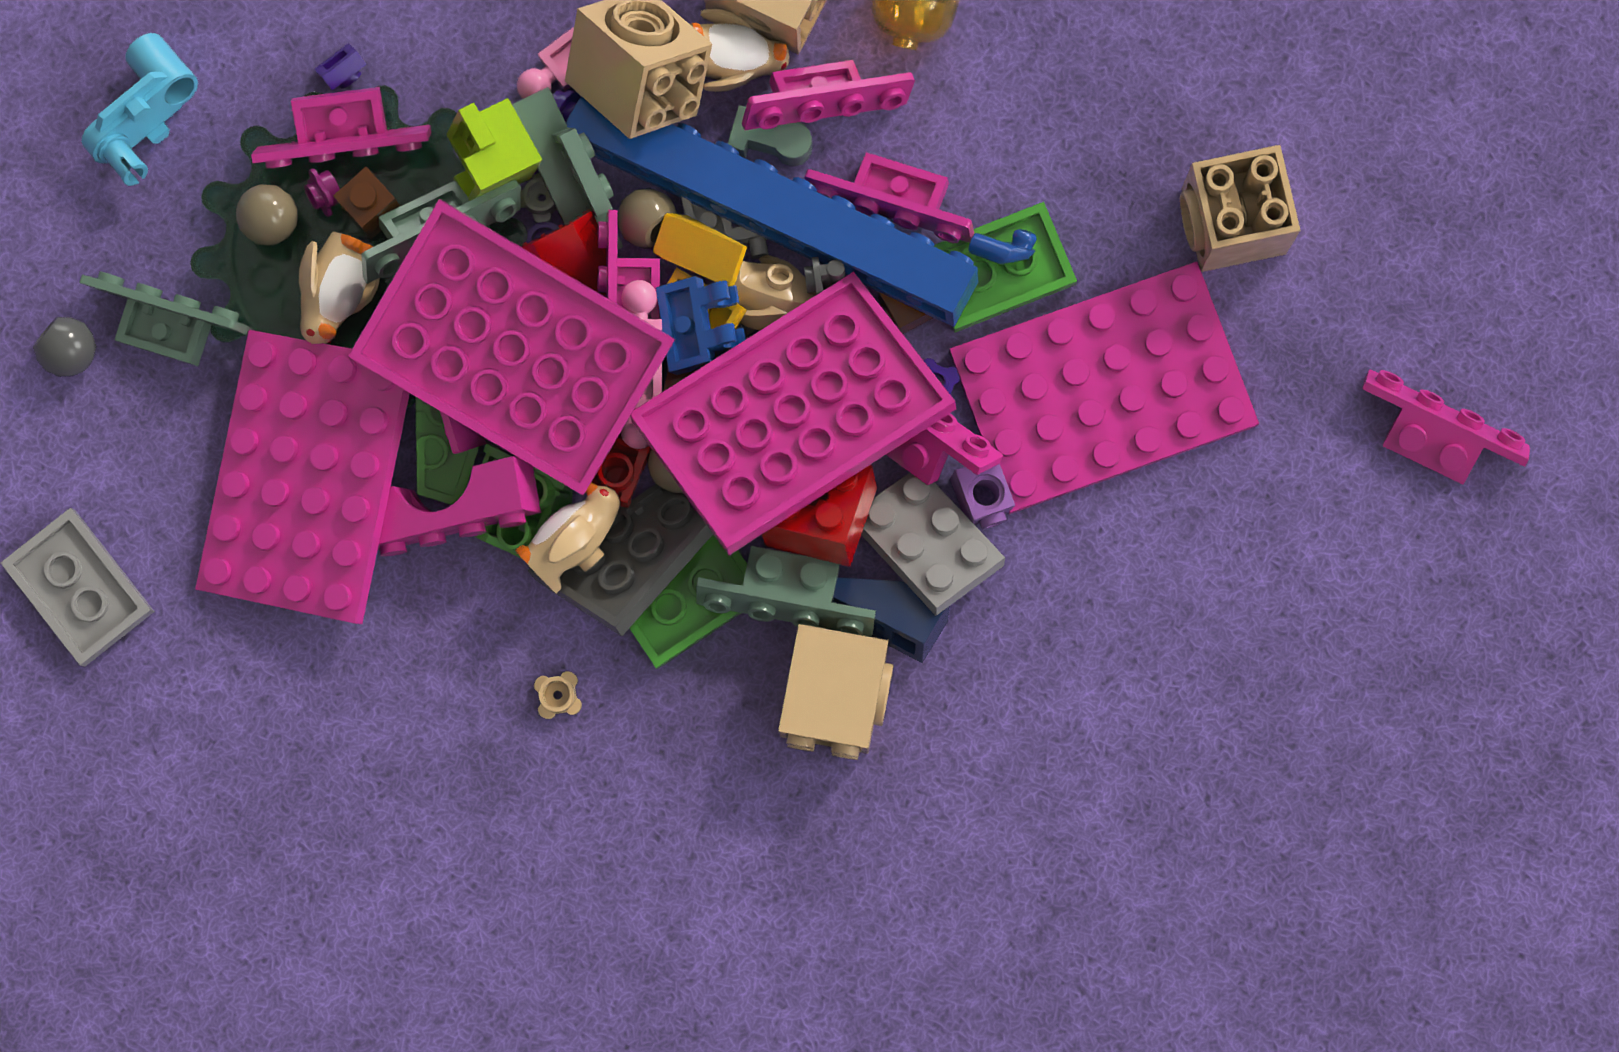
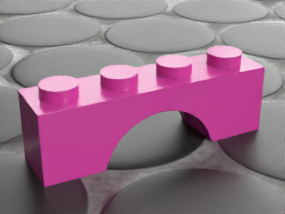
[378,456,541,556]

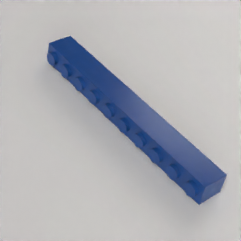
[566,96,979,327]

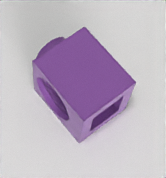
[950,464,1015,530]

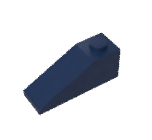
[832,578,950,663]

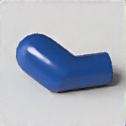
[969,229,1037,264]

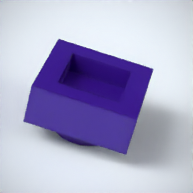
[314,43,367,90]

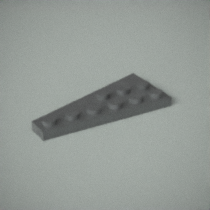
[527,484,713,636]

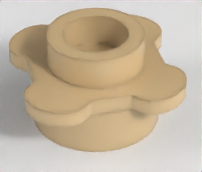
[534,671,582,719]

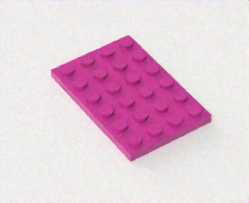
[348,200,676,495]
[949,261,1259,514]
[630,272,956,555]
[195,330,410,624]

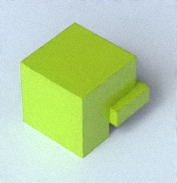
[446,98,542,201]

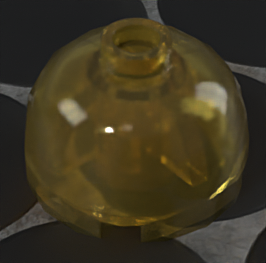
[871,0,960,50]

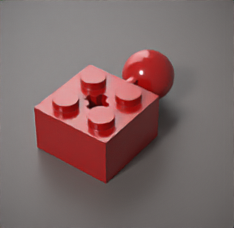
[762,464,877,567]

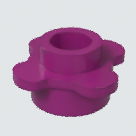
[304,168,340,217]

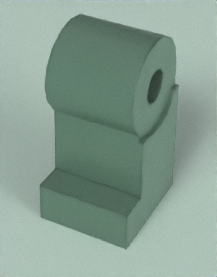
[728,105,812,166]

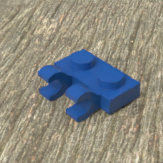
[656,276,746,375]

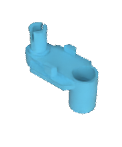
[81,33,198,186]

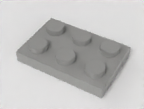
[861,472,1005,616]
[1,507,155,667]

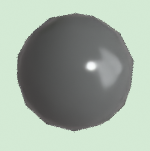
[33,317,97,377]

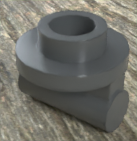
[804,256,846,295]

